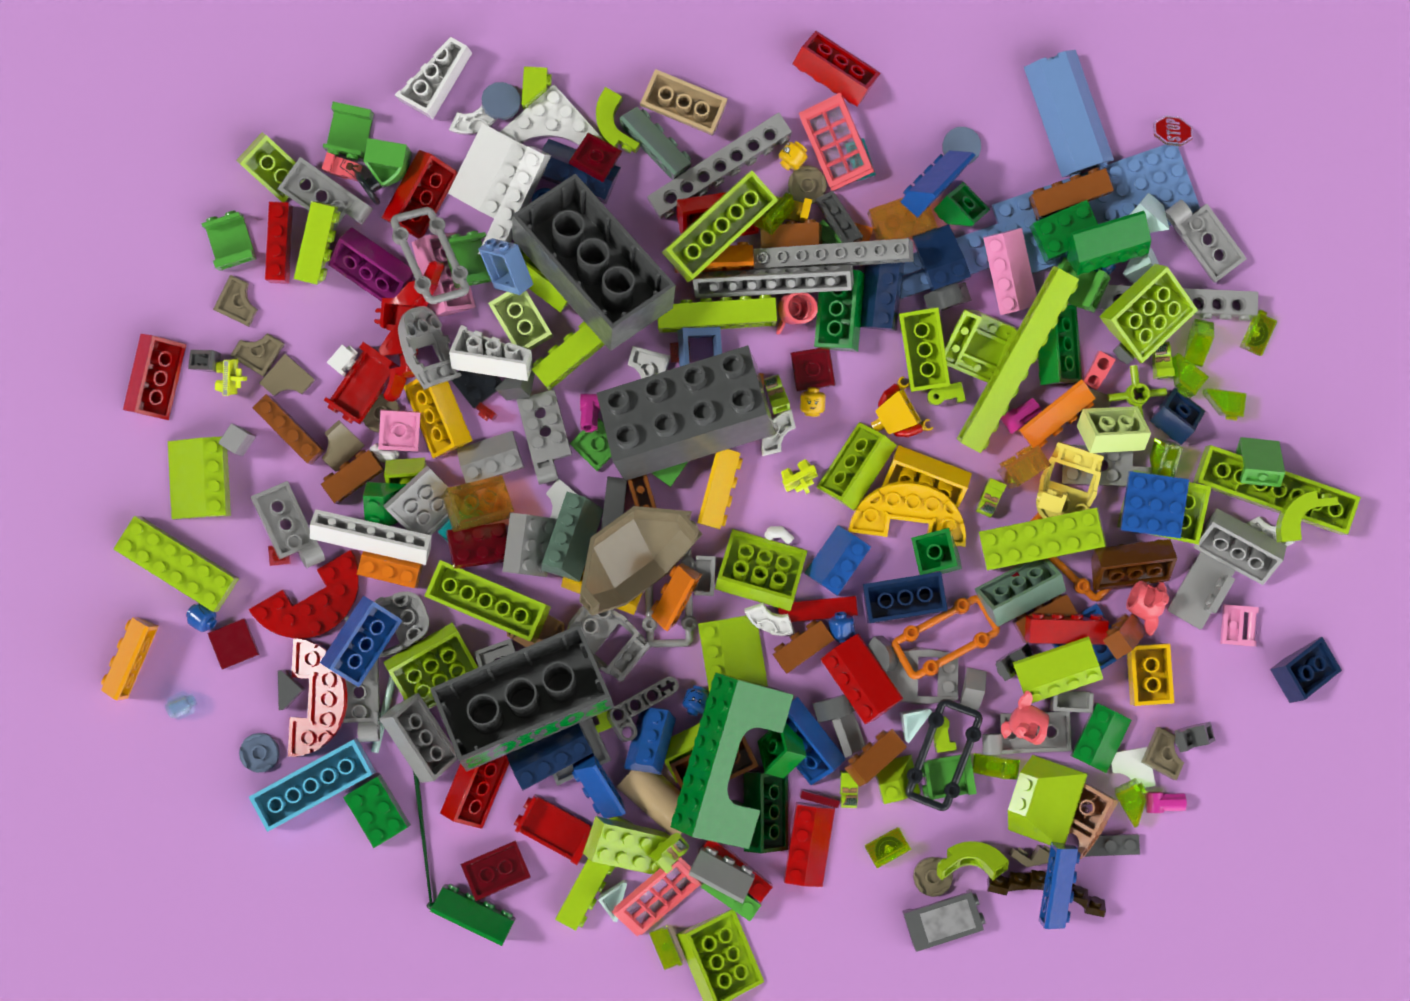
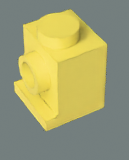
[1036,488,1068,514]

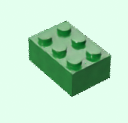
[1030,200,1098,263]
[343,774,411,848]

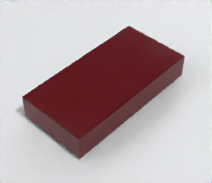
[799,789,840,808]

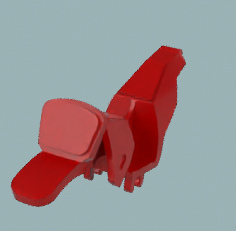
[374,261,444,402]

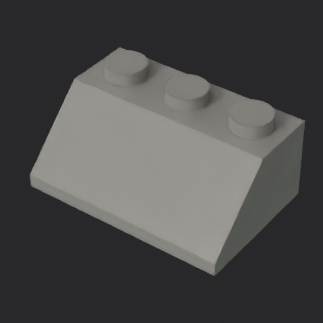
[457,431,525,486]
[689,846,755,904]

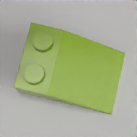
[236,132,305,202]

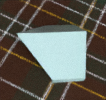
[1129,193,1170,233]
[1123,247,1159,283]
[900,708,932,743]
[598,880,628,922]

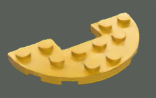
[848,481,966,547]

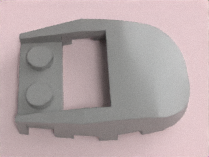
[398,306,461,389]
[344,591,429,659]
[567,606,652,682]
[885,647,959,705]

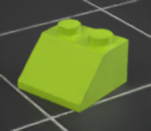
[384,457,427,484]

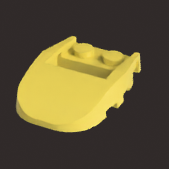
[1036,441,1104,518]

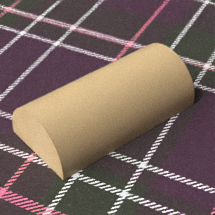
[640,69,727,136]
[616,770,682,835]

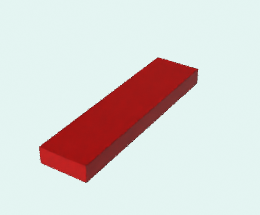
[778,596,858,622]

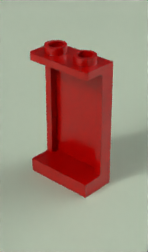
[324,342,400,424]
[514,794,592,865]

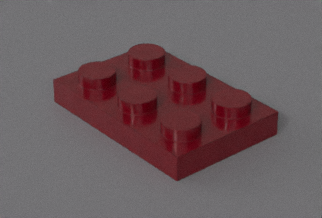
[446,522,507,569]
[460,840,531,902]

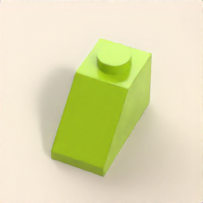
[522,66,552,109]

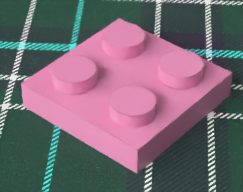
[378,409,420,452]

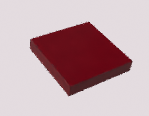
[569,132,622,182]
[790,348,835,392]
[207,618,260,670]

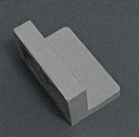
[832,712,865,758]

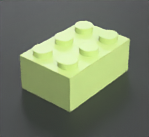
[488,291,554,350]
[1077,406,1151,453]

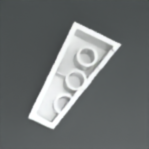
[395,37,472,120]
[449,325,533,381]

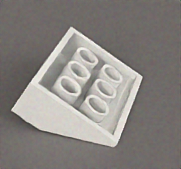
[448,123,528,218]

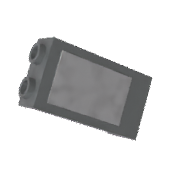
[902,890,986,952]

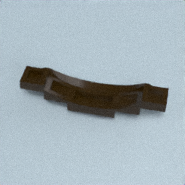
[987,870,1106,917]

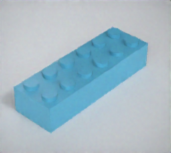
[249,738,376,832]

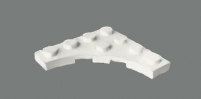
[500,84,604,146]

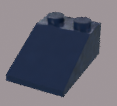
[912,224,971,292]
[1270,637,1342,703]

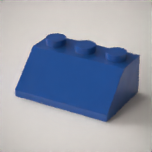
[804,525,871,596]
[624,708,676,774]
[572,753,626,818]

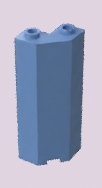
[1024,50,1114,178]

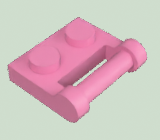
[1220,604,1259,646]

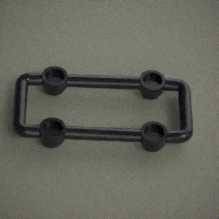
[905,699,983,811]

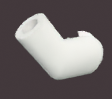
[370,443,399,463]
[764,526,794,544]

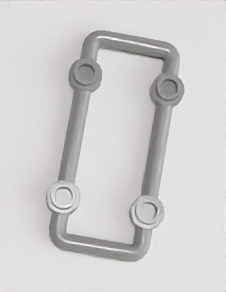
[391,207,469,304]
[642,548,697,647]

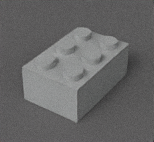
[502,513,555,577]

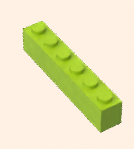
[555,816,634,931]

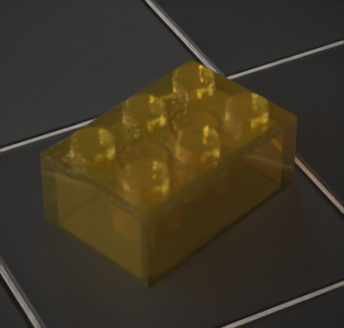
[867,197,938,240]
[997,445,1051,489]
[442,475,514,532]

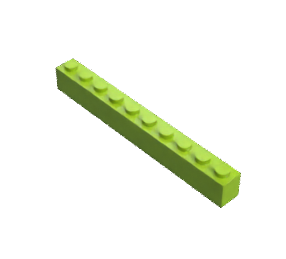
[956,266,1079,453]

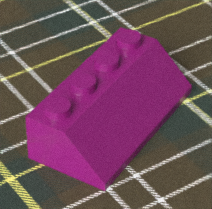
[328,227,414,302]

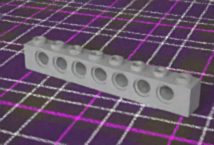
[647,112,792,219]
[753,238,914,269]
[693,264,854,298]
[1097,285,1258,321]

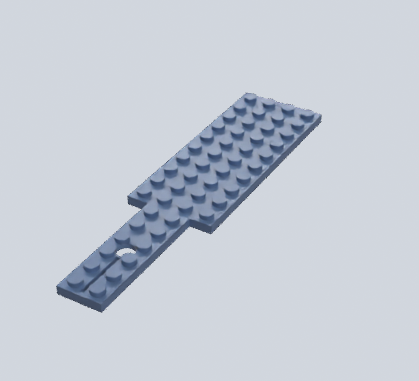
[900,142,1200,299]

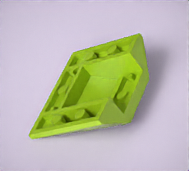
[945,309,1018,383]
[1008,755,1088,846]

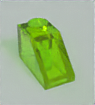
[1183,319,1215,367]
[1172,353,1209,398]
[1203,388,1247,421]
[1150,438,1183,477]
[972,753,1020,780]
[1115,778,1147,828]

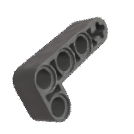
[601,476,627,530]
[607,677,679,742]

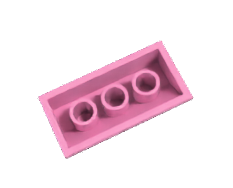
[983,228,1037,315]
[411,233,476,317]

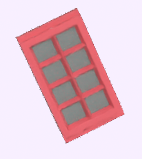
[799,93,875,191]
[612,856,701,937]

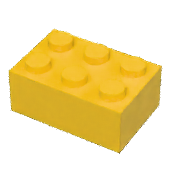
[1127,643,1174,706]

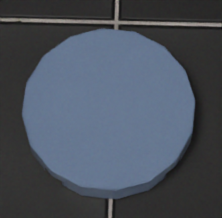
[481,82,521,120]
[942,127,981,165]
[239,733,280,773]

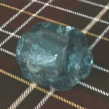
[165,691,197,720]

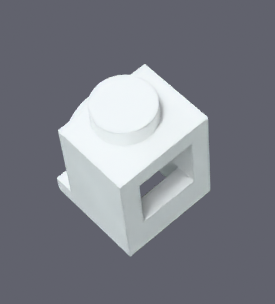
[327,345,358,377]

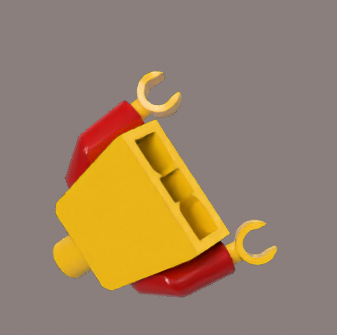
[871,376,933,437]

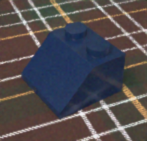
[1150,387,1206,445]

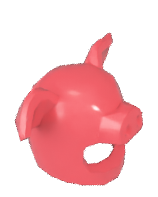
[776,293,818,335]
[1126,580,1169,636]
[1001,691,1049,745]

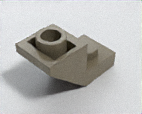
[1008,845,1050,867]

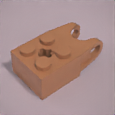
[1069,782,1118,859]

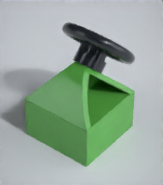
[355,138,412,205]

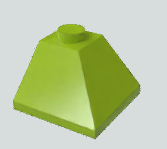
[876,754,921,804]

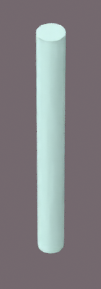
[371,676,395,753]

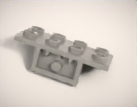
[1167,551,1236,629]

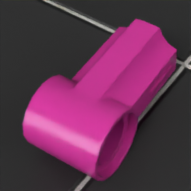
[580,394,600,432]
[1000,398,1042,434]
[1146,792,1187,813]

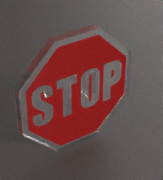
[1153,116,1193,147]

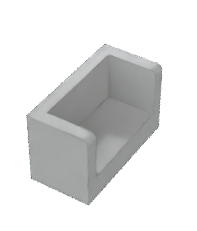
[219,423,256,456]
[694,556,716,596]
[1049,691,1094,713]

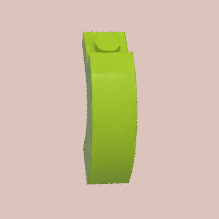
[596,87,640,153]
[1276,491,1339,542]
[937,841,1009,880]

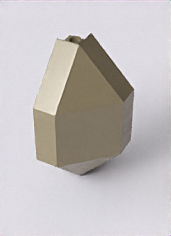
[579,506,703,616]

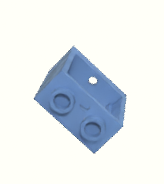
[479,238,533,295]
[677,327,722,366]

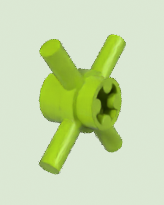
[1107,365,1167,418]

